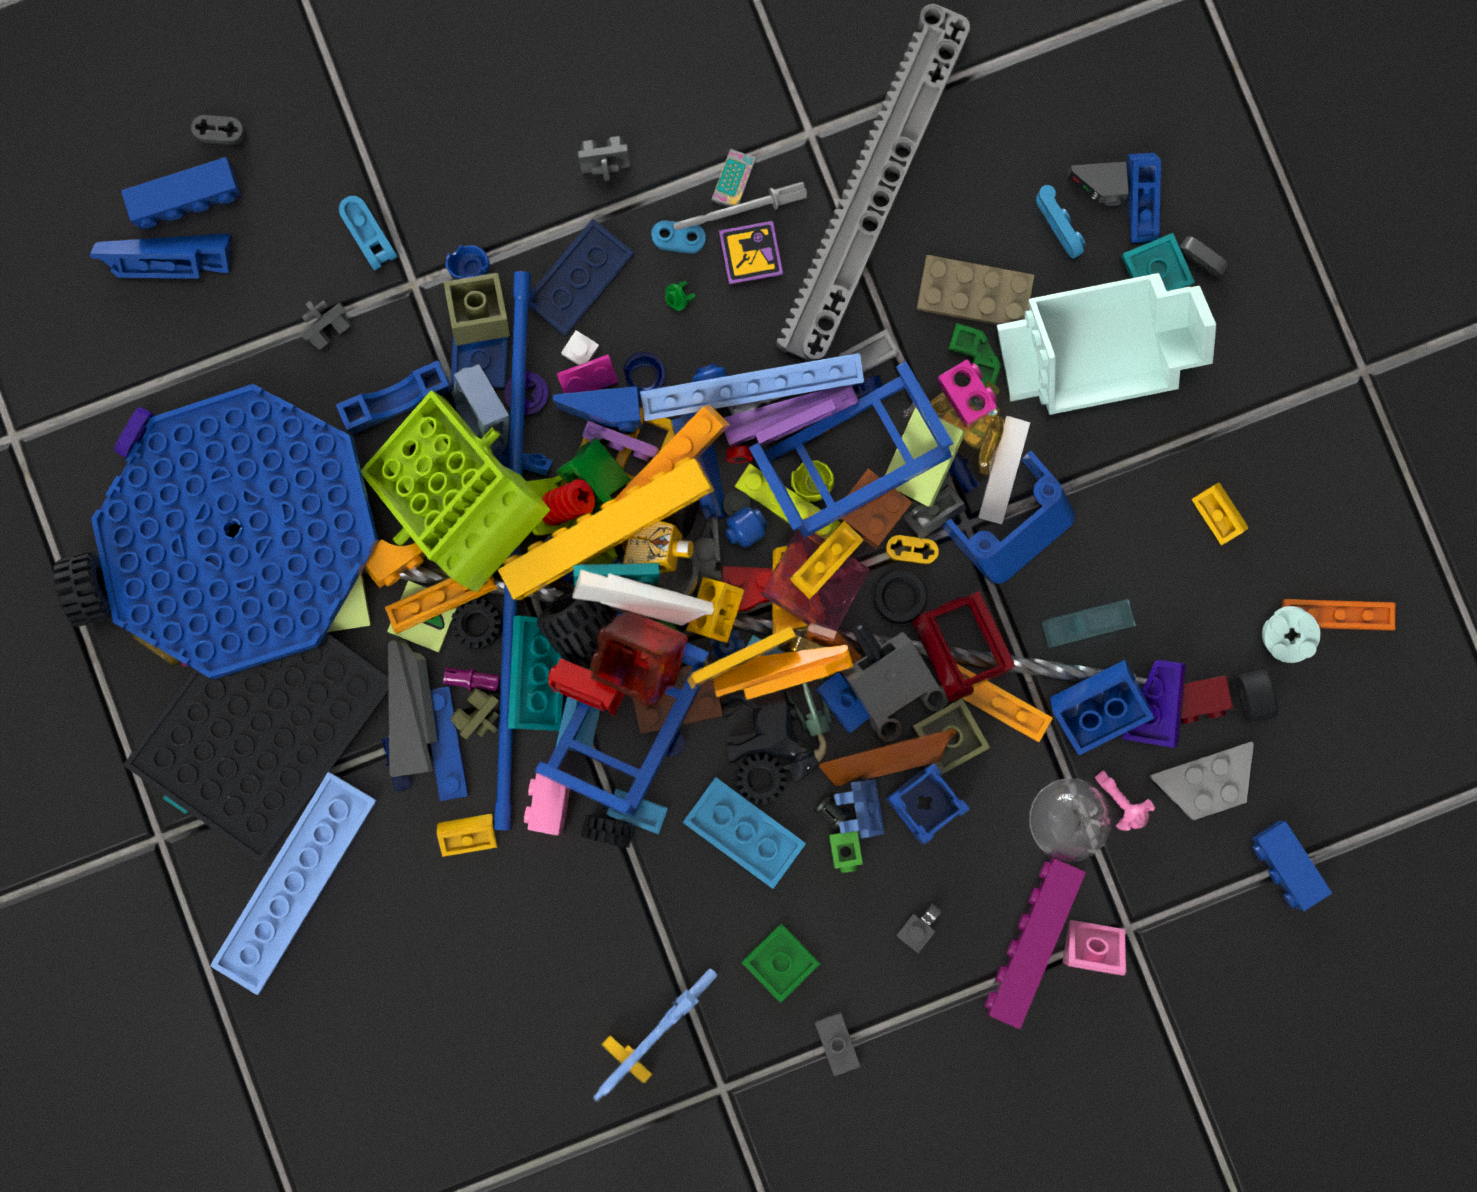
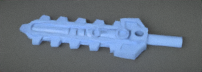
[594,968,717,1101]

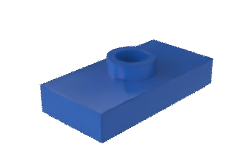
[815,672,870,734]

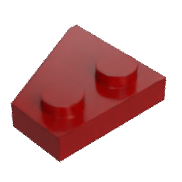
[722,566,773,613]

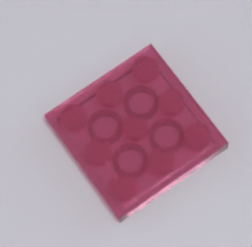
[761,529,870,631]

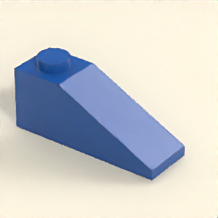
[1127,153,1161,243]

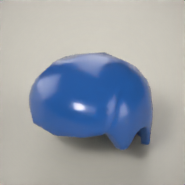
[445,245,490,280]

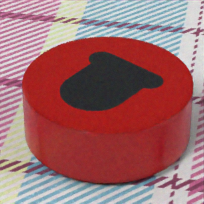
[726,446,754,463]

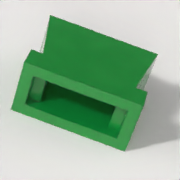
[556,438,631,514]

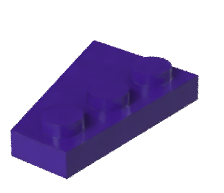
[1122,660,1186,748]

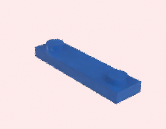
[430,687,469,801]

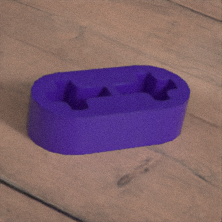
[114,407,154,459]

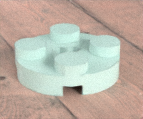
[1262,606,1320,663]

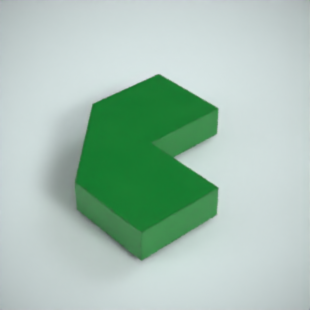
[948,323,1001,391]

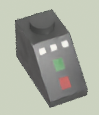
[1067,162,1129,206]

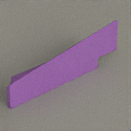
[724,385,859,447]

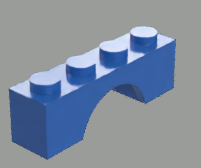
[336,361,453,435]

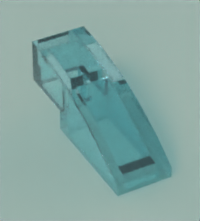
[1042,599,1136,648]

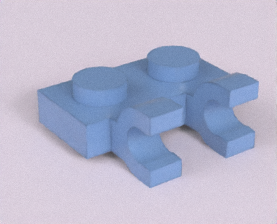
[834,779,885,838]

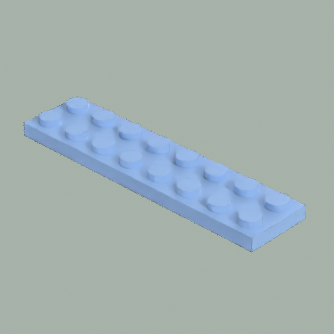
[210,772,378,995]

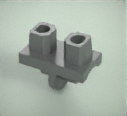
[578,136,630,181]
[300,300,351,350]

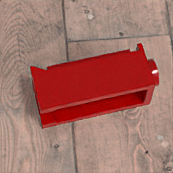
[548,658,626,717]

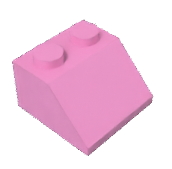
[524,774,570,835]

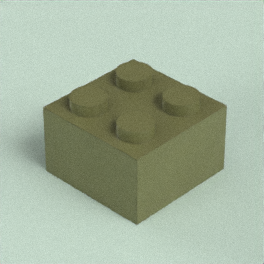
[443,273,510,346]
[911,699,990,775]

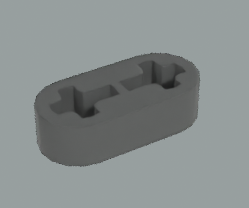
[191,115,246,145]
[1179,236,1229,278]

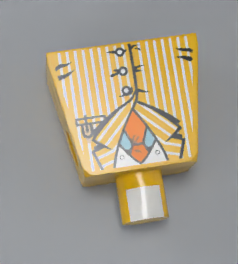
[623,521,694,573]

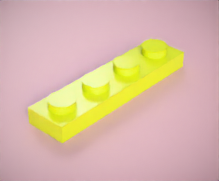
[734,464,841,544]

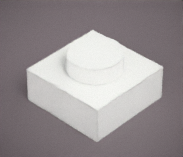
[561,330,599,365]

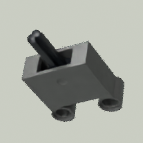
[842,621,948,742]

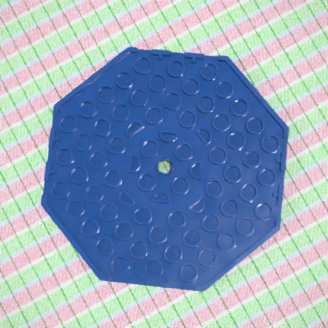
[91,384,379,679]

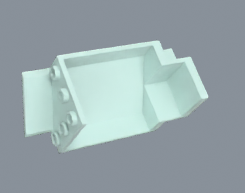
[997,273,1216,415]

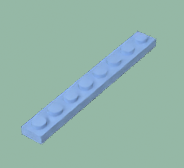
[640,353,864,421]

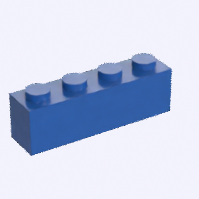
[121,157,242,229]

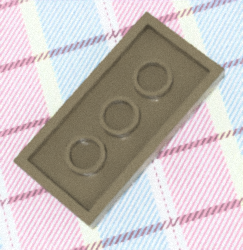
[916,255,1034,325]

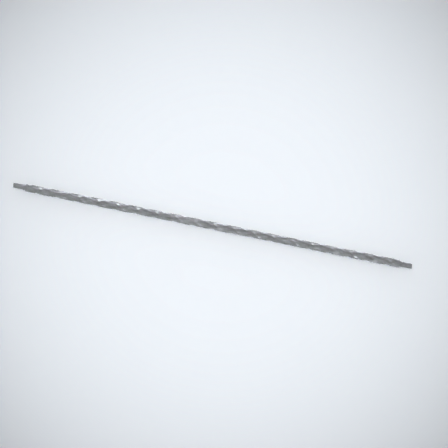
[362,566,1148,689]

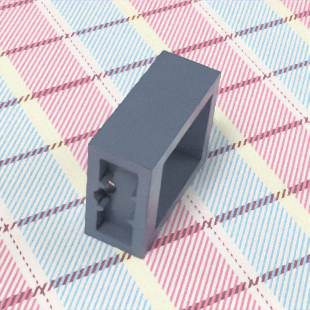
[454,364,509,452]

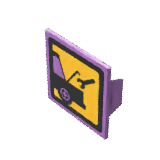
[719,221,783,284]

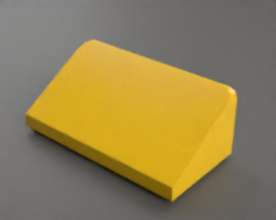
[1191,482,1248,546]
[437,814,497,857]

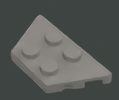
[1149,741,1254,820]

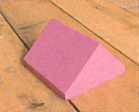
[1062,920,1126,976]

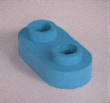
[651,221,706,254]

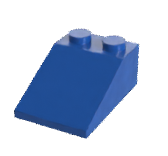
[553,387,642,435]

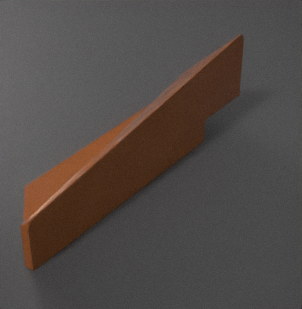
[819,728,956,787]

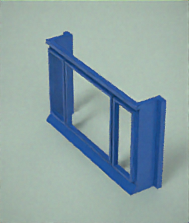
[749,361,953,538]
[535,613,709,817]

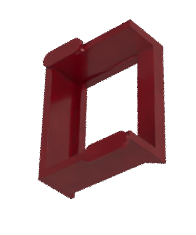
[912,591,1016,702]

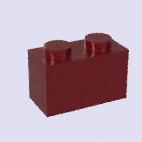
[1181,675,1233,724]

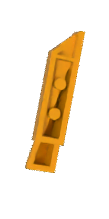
[714,645,854,700]

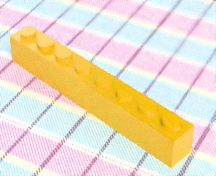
[498,457,714,600]

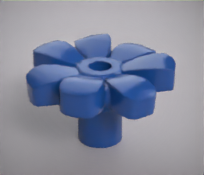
[710,630,745,659]

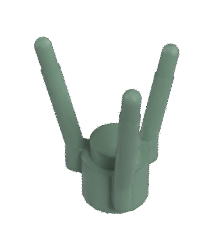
[786,677,832,737]

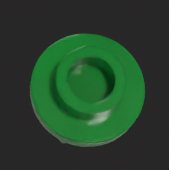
[665,281,696,311]

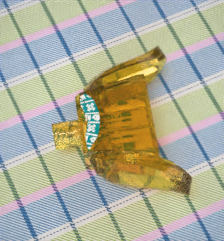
[908,381,1004,476]

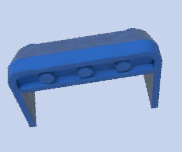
[942,450,1075,584]

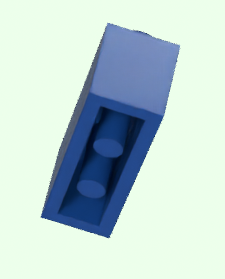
[1251,821,1332,911]

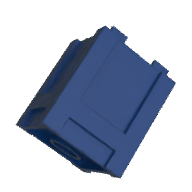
[885,763,969,844]

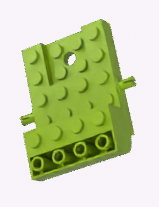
[361,390,550,592]

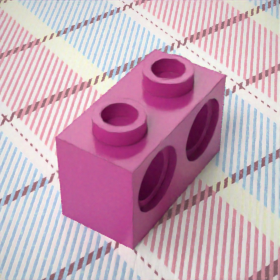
[937,359,997,428]

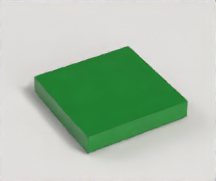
[741,923,821,1003]

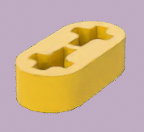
[886,535,939,565]

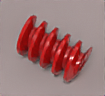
[542,479,595,526]

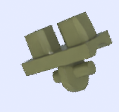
[450,688,499,740]

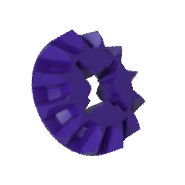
[504,371,549,415]

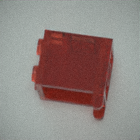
[591,611,688,706]

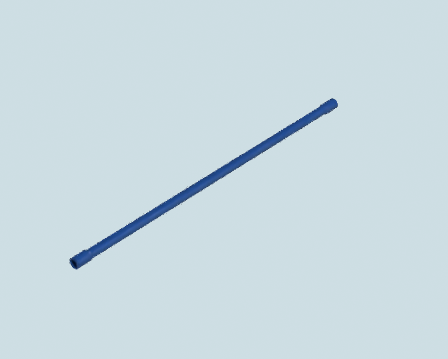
[494,272,531,830]

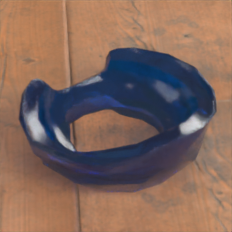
[623,352,666,395]

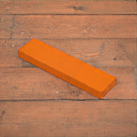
[1282,599,1396,631]

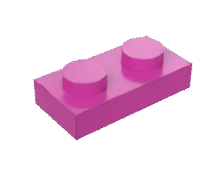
[557,355,618,393]

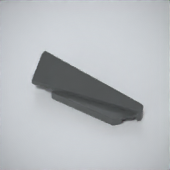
[388,639,438,777]

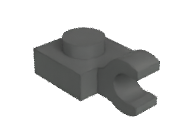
[896,903,942,953]

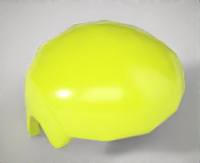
[791,460,834,502]

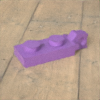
[582,421,660,462]

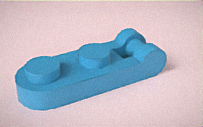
[1036,185,1086,259]
[339,196,398,271]

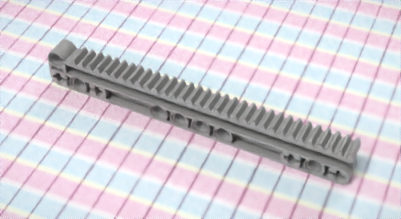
[776,4,970,362]

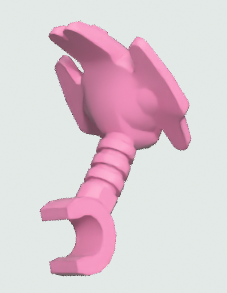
[1095,770,1155,831]

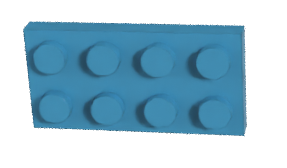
[683,777,806,889]

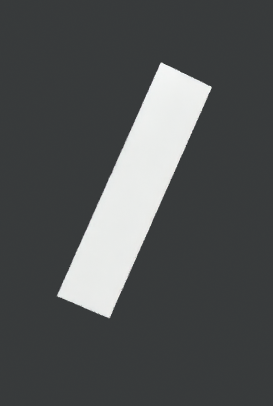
[978,416,1030,524]

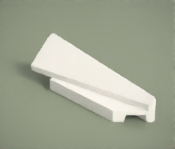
[573,570,714,626]

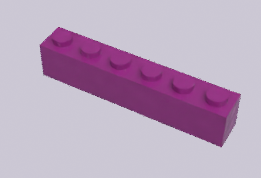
[984,858,1086,1029]

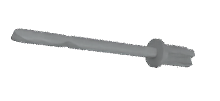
[673,182,807,230]

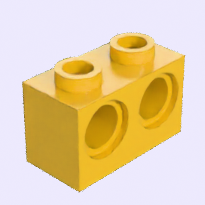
[686,577,744,643]

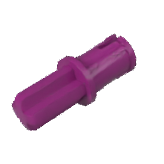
[443,667,500,691]

